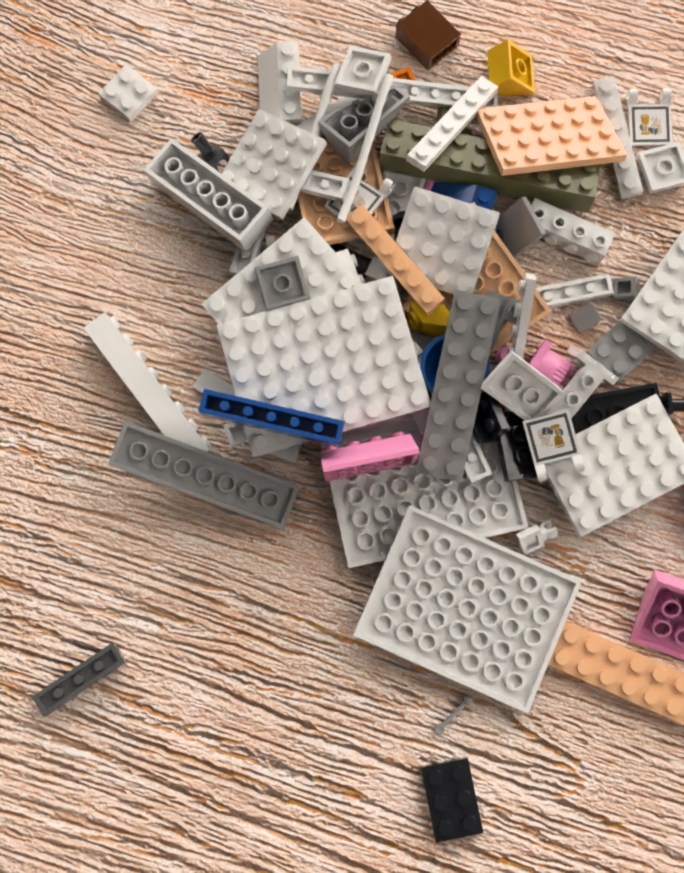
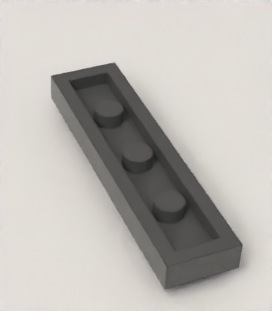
[32,642,127,717]

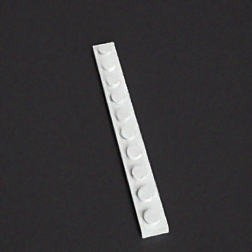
[286,66,498,108]

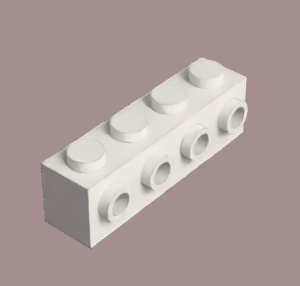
[531,198,615,264]

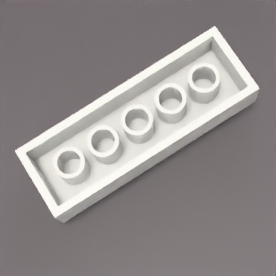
[143,138,274,252]

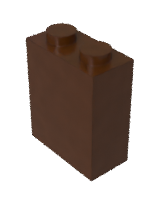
[395,0,461,70]

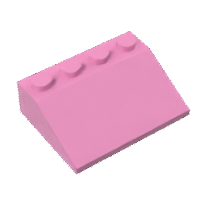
[319,432,420,482]
[630,569,684,660]

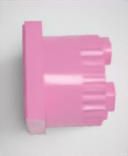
[529,340,576,389]

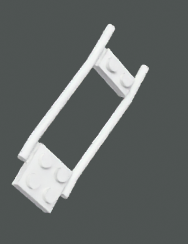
[289,46,394,224]

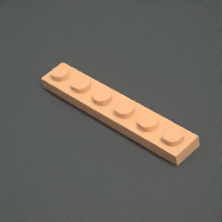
[346,204,446,316]

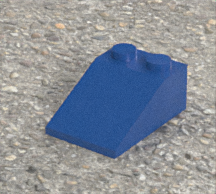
[431,182,498,210]

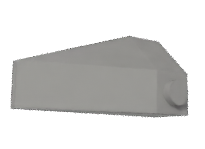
[318,84,410,164]

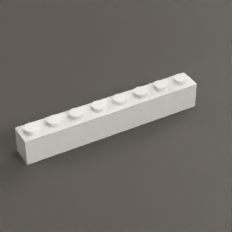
[83,312,212,453]

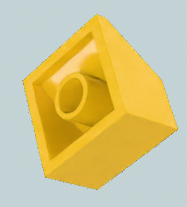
[487,39,535,96]
[407,301,450,338]

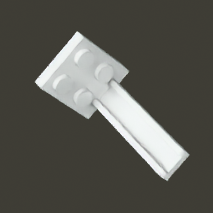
[544,345,619,419]

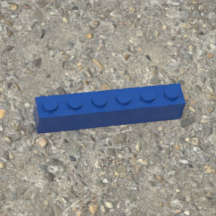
[198,389,345,447]

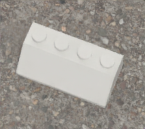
[258,41,302,126]

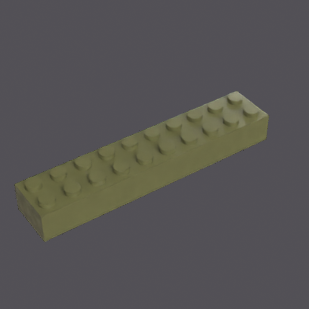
[379,119,601,213]

